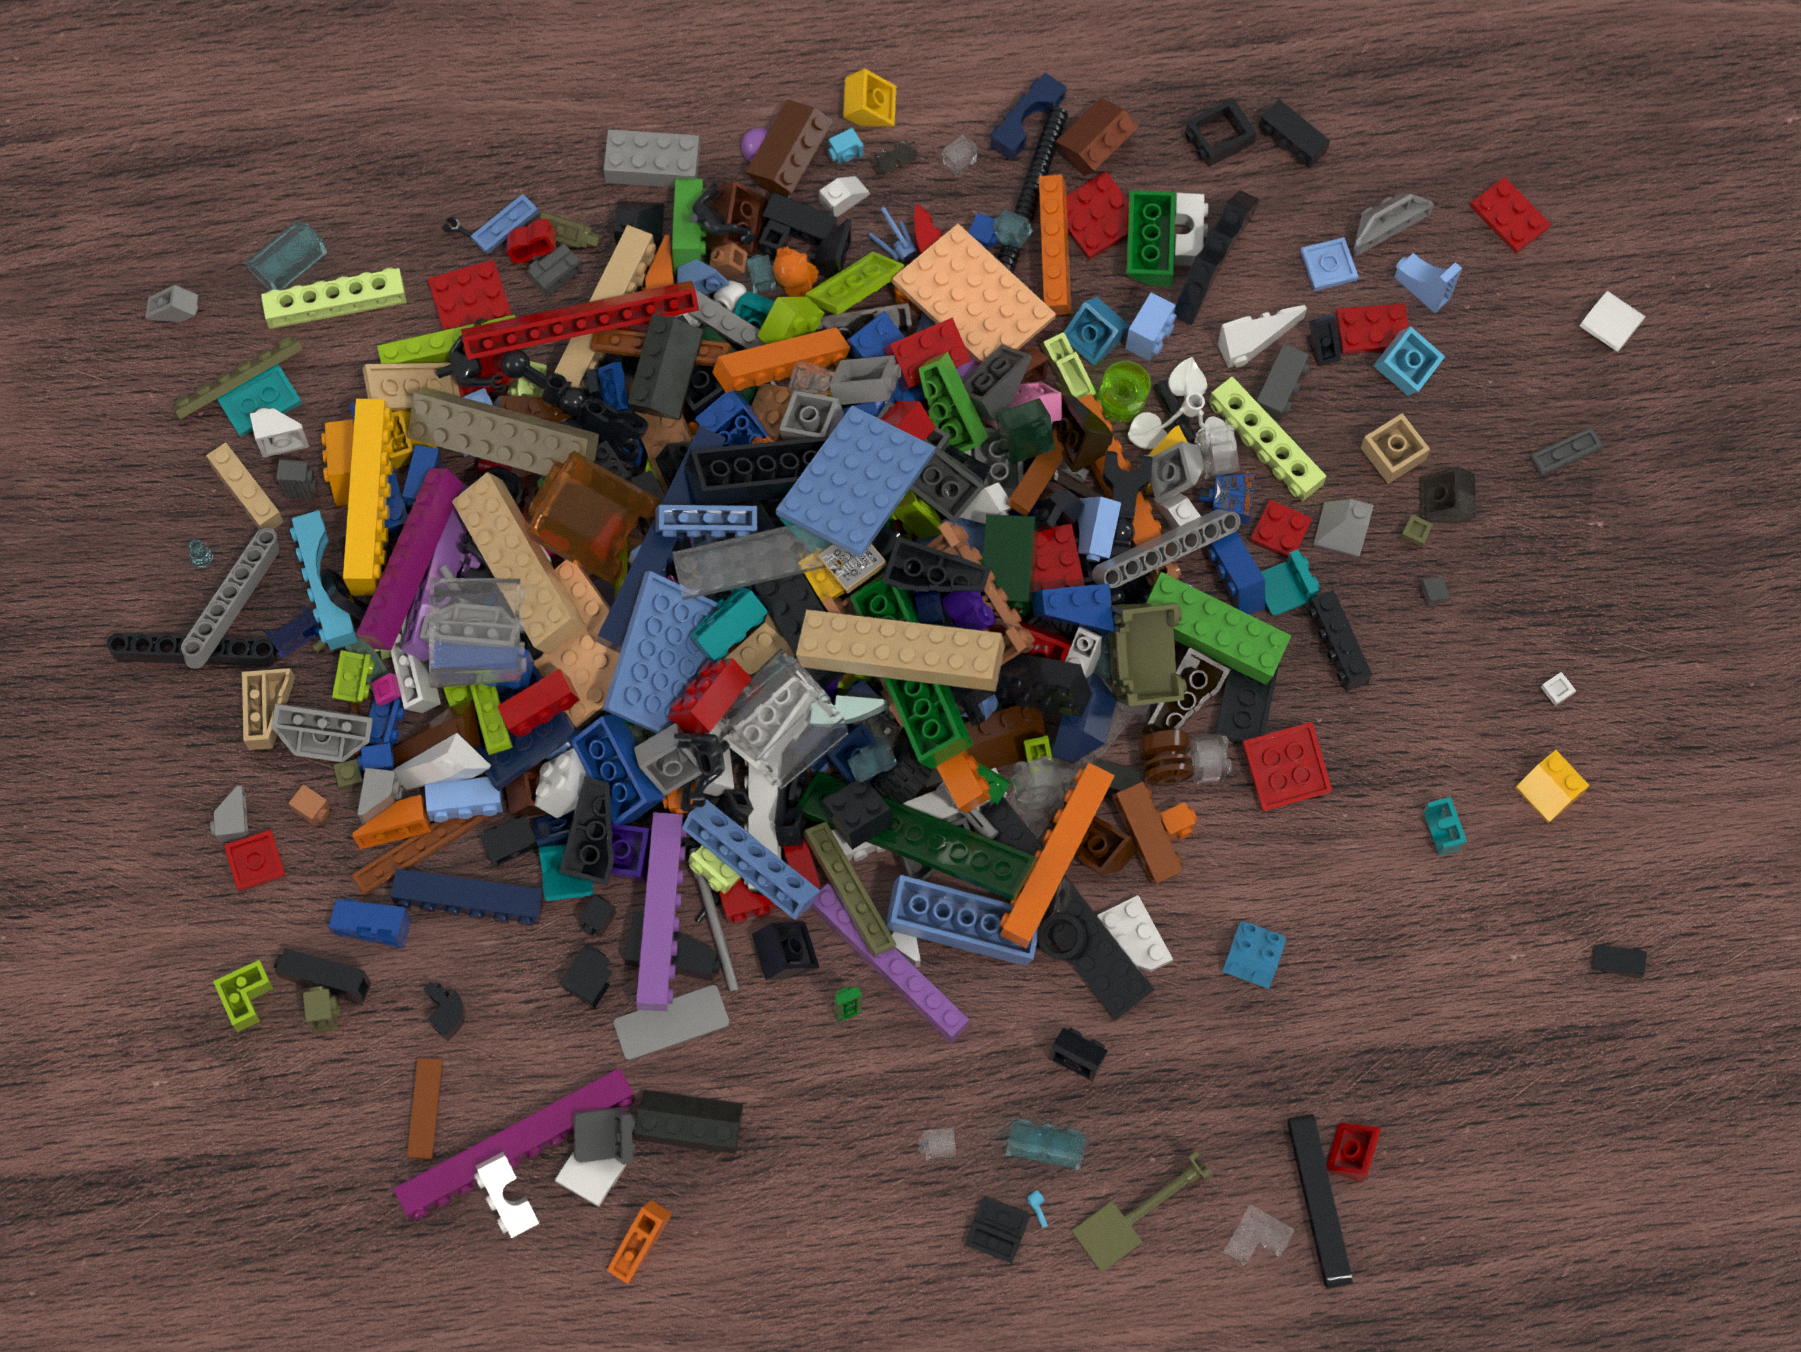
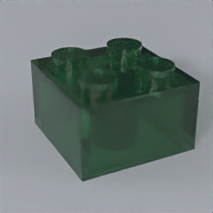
[996,398,1055,465]

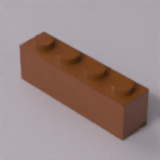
[1112,782,1183,884]

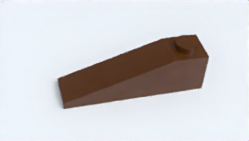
[392,700,481,768]
[1041,793,1137,876]

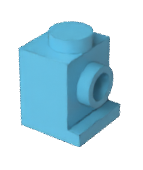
[827,128,863,164]

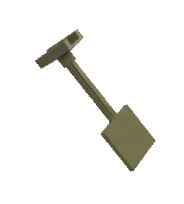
[1072,1151,1214,1272]

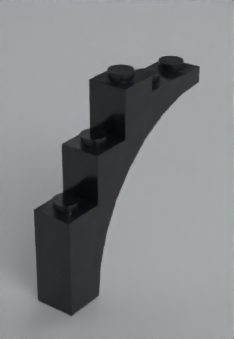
[1174,190,1260,325]

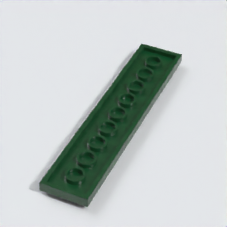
[796,771,1037,901]

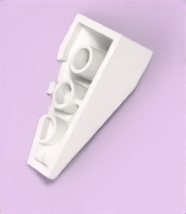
[1217,305,1307,368]
[392,733,491,790]

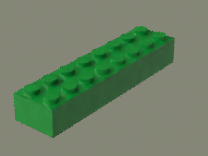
[850,576,973,769]

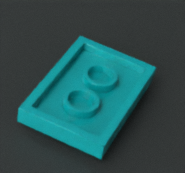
[217,364,302,438]

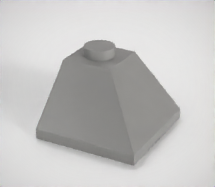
[1150,441,1204,504]
[1313,499,1374,558]

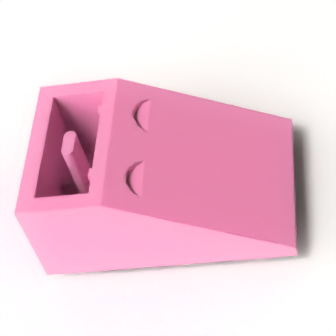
[979,381,1061,431]

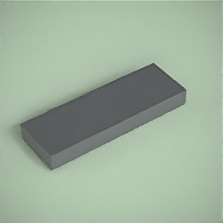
[1530,427,1603,477]

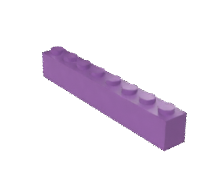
[400,483,470,662]
[636,812,687,1012]
[810,883,969,1043]

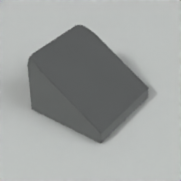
[1420,577,1451,606]

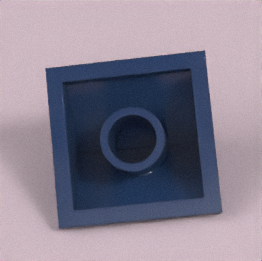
[827,723,891,784]
[531,809,575,848]

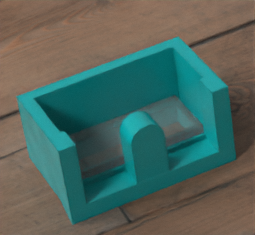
[1423,797,1467,856]

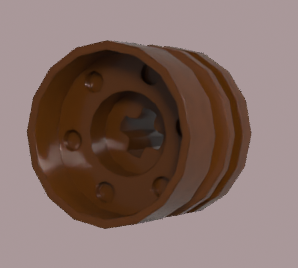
[1138,730,1194,786]

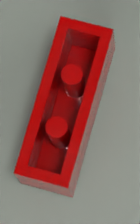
[497,669,580,737]

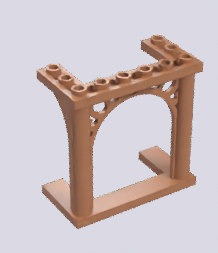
[822,521,1035,728]

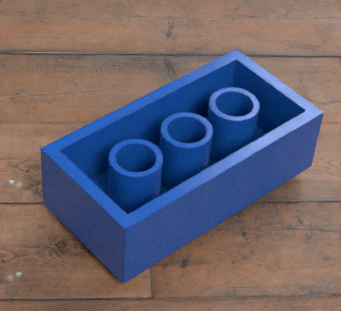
[846,311,926,403]
[570,714,665,826]

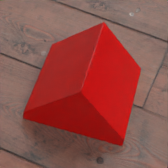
[880,401,936,441]
[1326,1123,1381,1183]

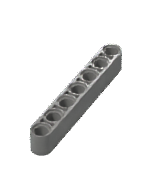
[1092,509,1241,588]
[181,528,280,669]

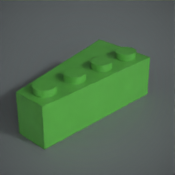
[672,179,707,279]
[919,352,989,452]

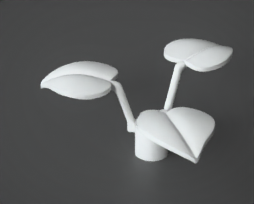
[1127,357,1237,454]

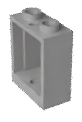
[829,355,901,405]

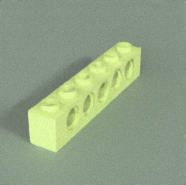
[261,268,407,329]
[1209,377,1326,502]

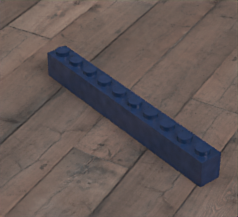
[596,426,726,653]

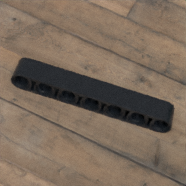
[107,633,277,667]
[1287,1114,1352,1289]

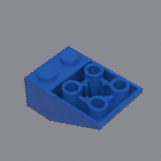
[695,391,772,447]

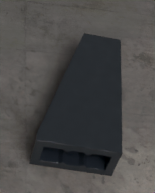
[624,911,721,981]
[274,948,371,1006]

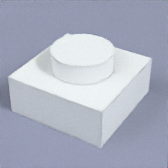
[1541,672,1576,706]

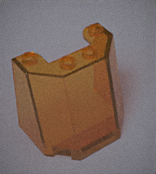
[526,450,662,585]

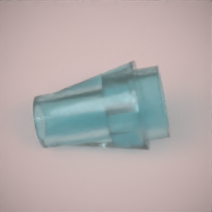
[189,540,213,567]

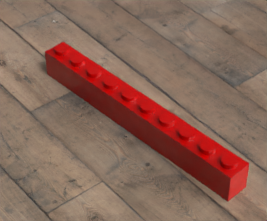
[461,280,699,360]

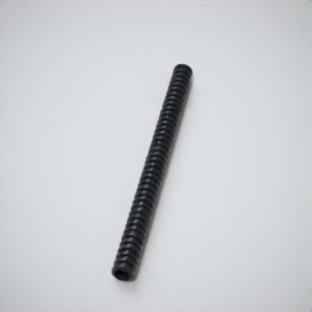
[997,106,1068,274]

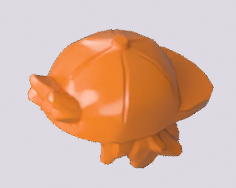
[773,246,819,297]

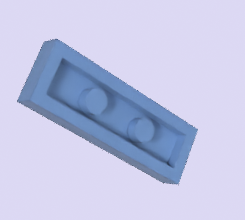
[471,194,539,255]

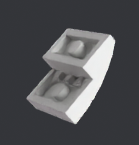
[1580,291,1645,352]
[555,1152,626,1207]

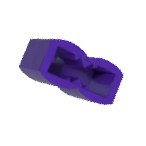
[942,591,996,631]

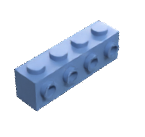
[655,505,757,538]

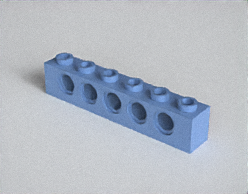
[682,799,820,920]

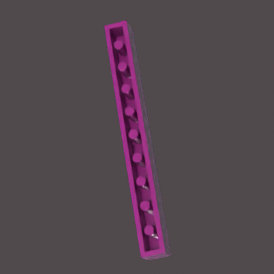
[393,1068,635,1220]

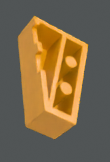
[321,419,354,506]

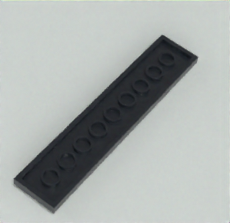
[968,796,1155,1020]

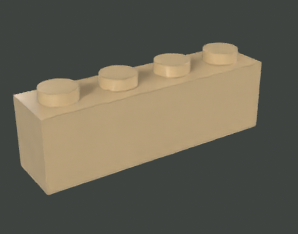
[206,442,284,530]

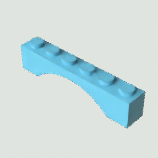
[290,510,358,651]

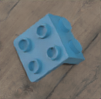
[1222,921,1286,989]

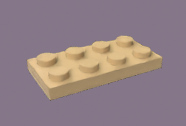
[362,363,460,411]

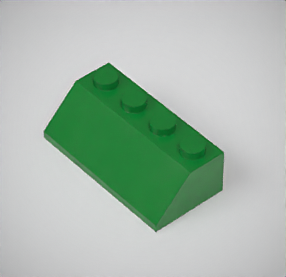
[1127,190,1176,287]

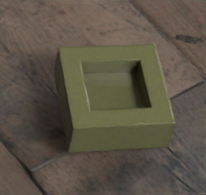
[1401,515,1433,547]
[334,759,363,790]

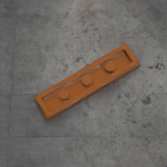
[407,1058,444,1160]

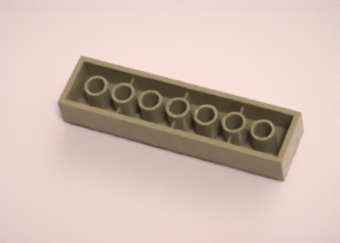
[407,388,599,485]

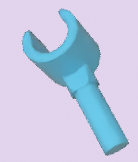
[1027,1191,1048,1228]

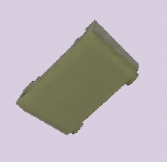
[1109,602,1186,707]

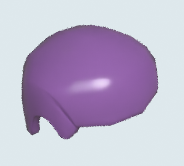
[740,127,769,162]

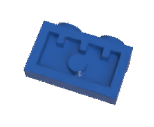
[598,362,630,411]
[366,697,406,747]

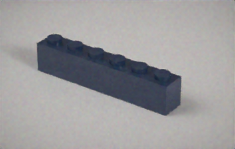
[390,869,544,926]

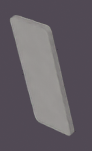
[614,985,729,1061]

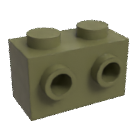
[303,987,341,1033]

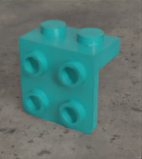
[1261,549,1320,616]
[539,844,594,901]

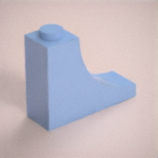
[1394,253,1462,313]
[1077,497,1121,562]

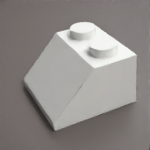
[250,408,309,458]

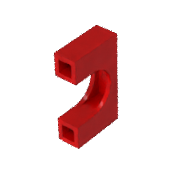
[718,837,821,924]

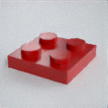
[1249,499,1313,559]
[224,829,286,892]

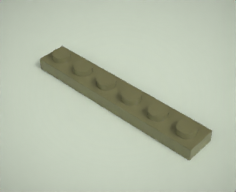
[171,337,303,419]
[803,822,897,958]

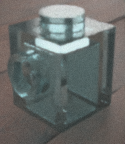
[993,209,1033,249]
[746,255,775,294]

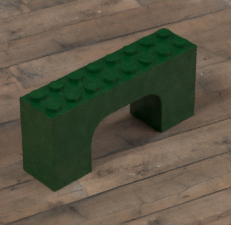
[838,514,1038,616]

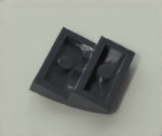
[965,1196,1031,1264]

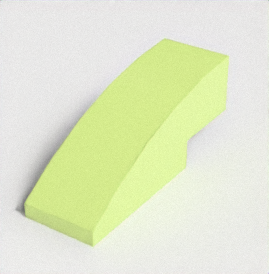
[1040,332,1097,399]

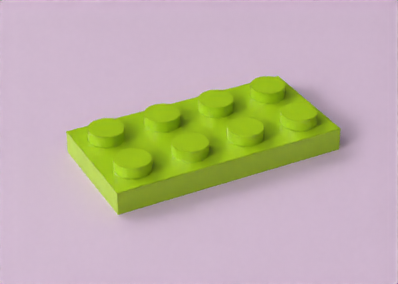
[805,252,904,315]

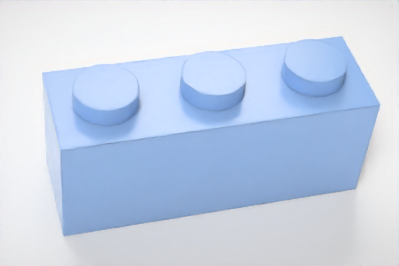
[425,777,503,822]

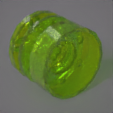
[1096,361,1151,422]

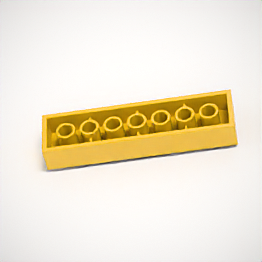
[343,399,396,595]

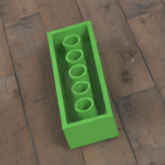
[1145,572,1291,685]

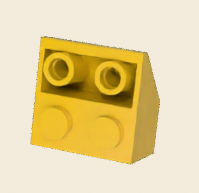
[390,410,437,469]

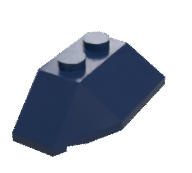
[1051,673,1117,763]

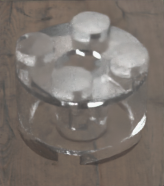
[1186,734,1232,784]
[1010,756,1064,811]

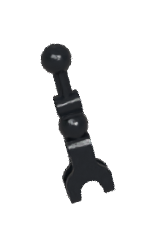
[501,349,648,463]
[1103,451,1153,605]

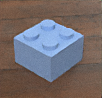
[1125,293,1177,361]

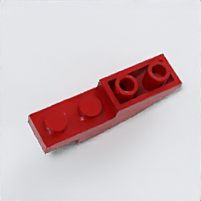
[914,203,943,256]

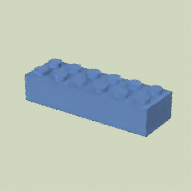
[885,875,1041,966]

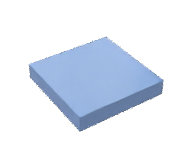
[1300,237,1359,291]

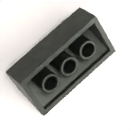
[627,314,704,421]
[634,1090,744,1154]

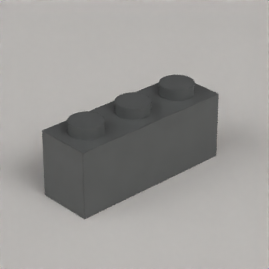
[1256,344,1311,422]

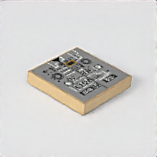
[818,544,887,594]

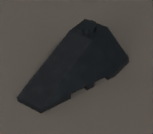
[882,536,991,592]
[557,777,614,885]

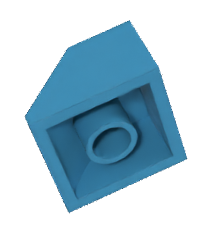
[1064,297,1130,366]

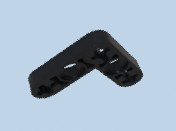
[321,569,369,621]

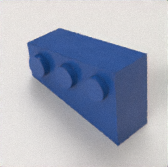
[1207,531,1266,615]
[1031,584,1115,634]
[329,898,411,948]

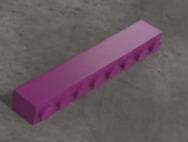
[356,468,464,650]

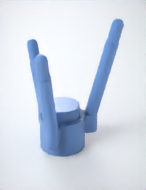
[868,207,917,262]

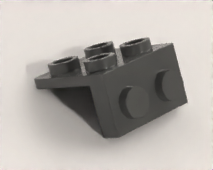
[573,1107,635,1165]

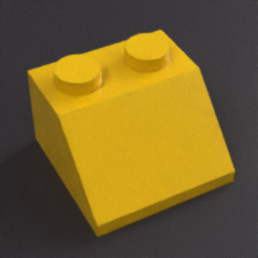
[843,68,896,127]
[1515,750,1589,824]

